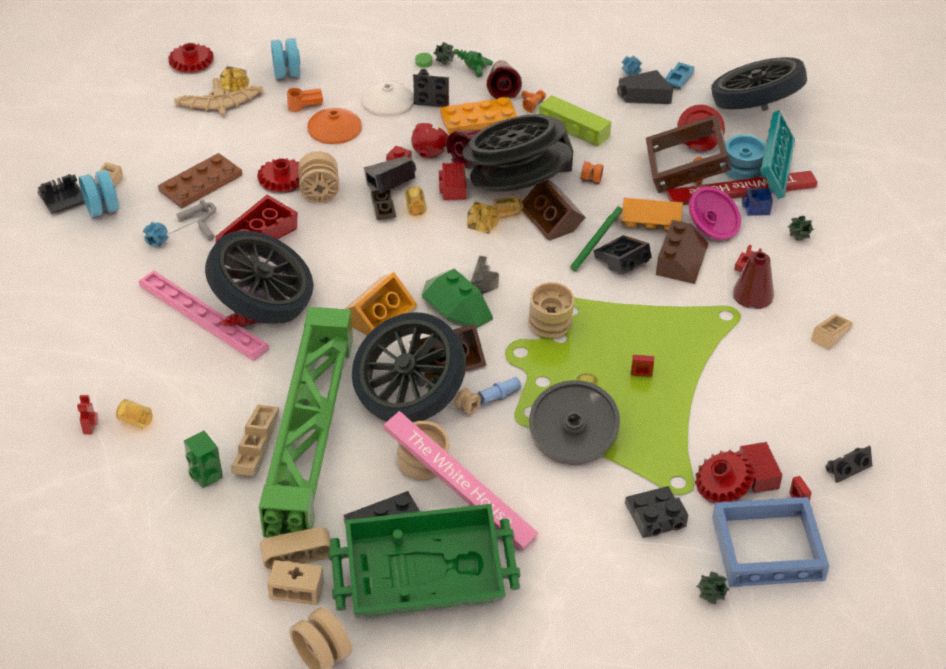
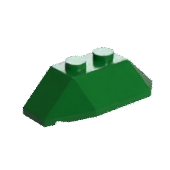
[422,268,493,328]

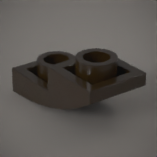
[371,190,396,220]

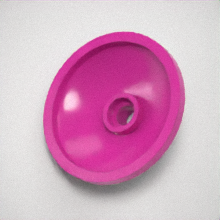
[689,187,741,240]

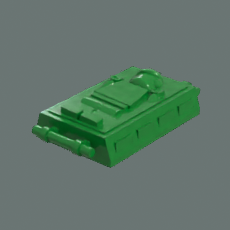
[328,504,521,617]

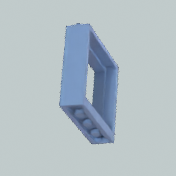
[712,497,829,587]

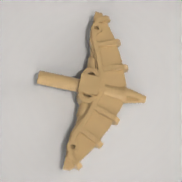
[174,78,263,116]

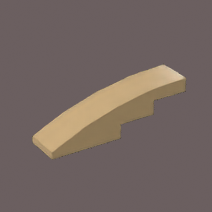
[231,404,279,476]

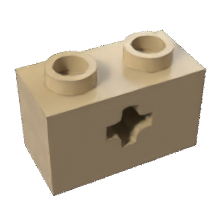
[267,560,324,605]

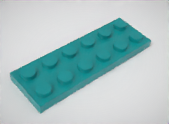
[760,110,795,199]

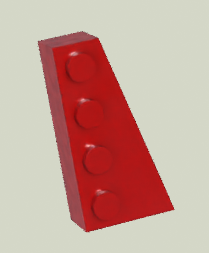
[216,195,298,258]

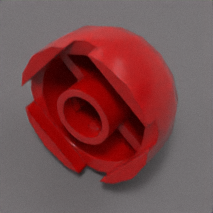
[411,123,448,158]

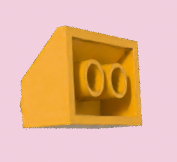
[621,198,683,230]
[345,272,417,335]

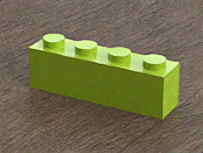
[539,95,612,146]

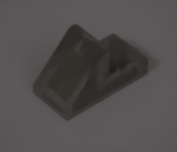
[471,256,499,295]

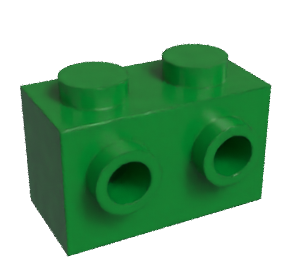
[184,430,223,488]

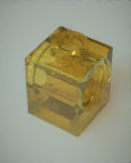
[220,66,249,92]
[467,201,499,234]

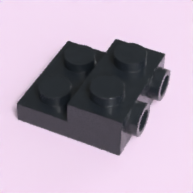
[593,235,652,274]
[625,486,688,538]

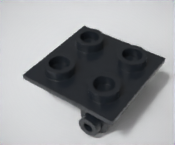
[413,69,449,107]
[37,174,84,214]

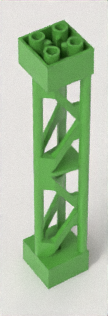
[259,307,353,537]

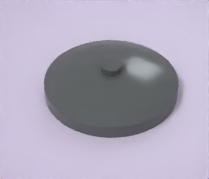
[529,380,620,465]

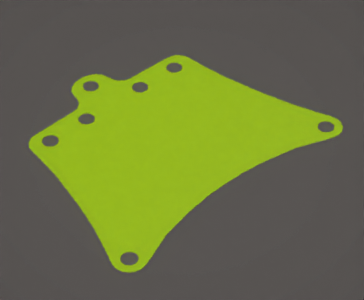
[505,298,741,495]

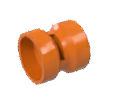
[581,161,604,183]

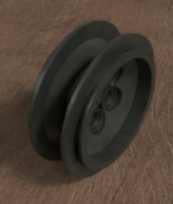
[463,114,572,192]

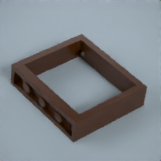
[645,115,732,193]

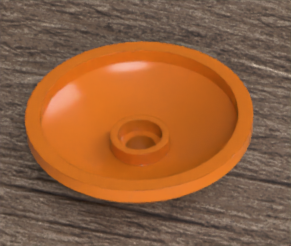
[307,108,362,144]

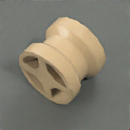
[454,388,481,415]

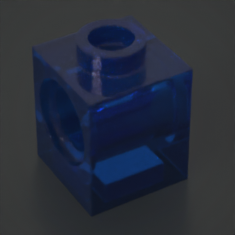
[742,188,773,216]

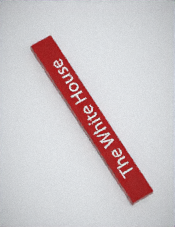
[667,170,818,205]

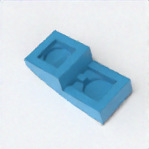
[665,62,694,88]

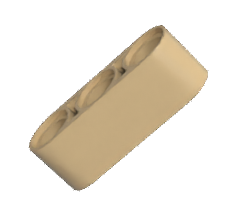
[260,527,331,570]

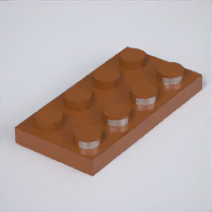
[158,153,242,209]

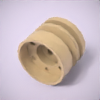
[298,151,340,203]
[528,282,574,339]

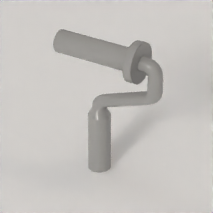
[176,200,217,241]

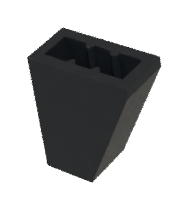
[617,70,673,104]
[364,156,416,194]

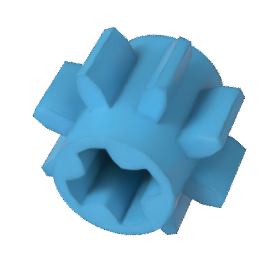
[621,55,642,76]
[143,222,169,247]

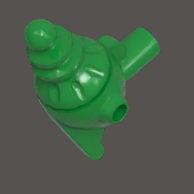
[453,49,493,77]

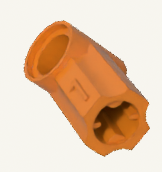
[287,88,323,112]

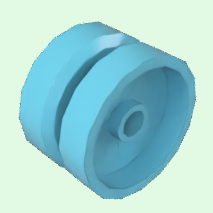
[271,38,301,79]
[723,135,766,180]
[79,169,119,218]

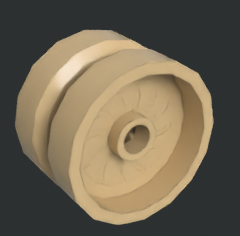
[397,421,450,480]
[289,607,352,669]

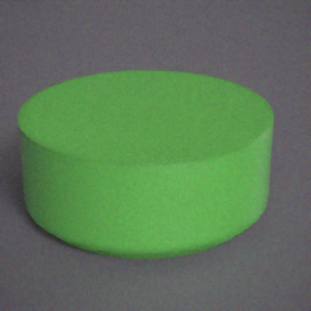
[415,53,433,68]

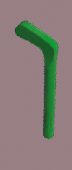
[570,206,623,271]

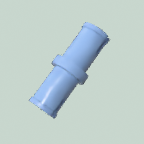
[477,376,521,405]

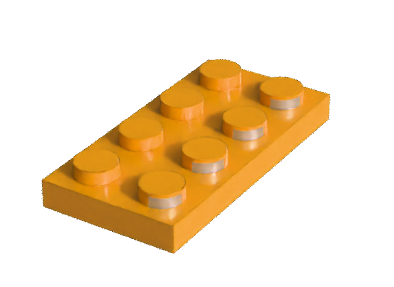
[440,97,517,134]

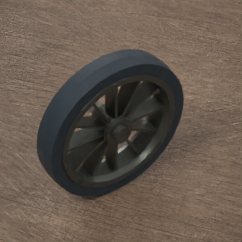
[711,57,807,111]
[205,231,314,324]
[352,312,466,422]

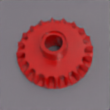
[168,43,214,72]
[677,105,725,152]
[257,158,299,192]
[695,449,755,503]

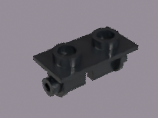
[825,446,873,483]

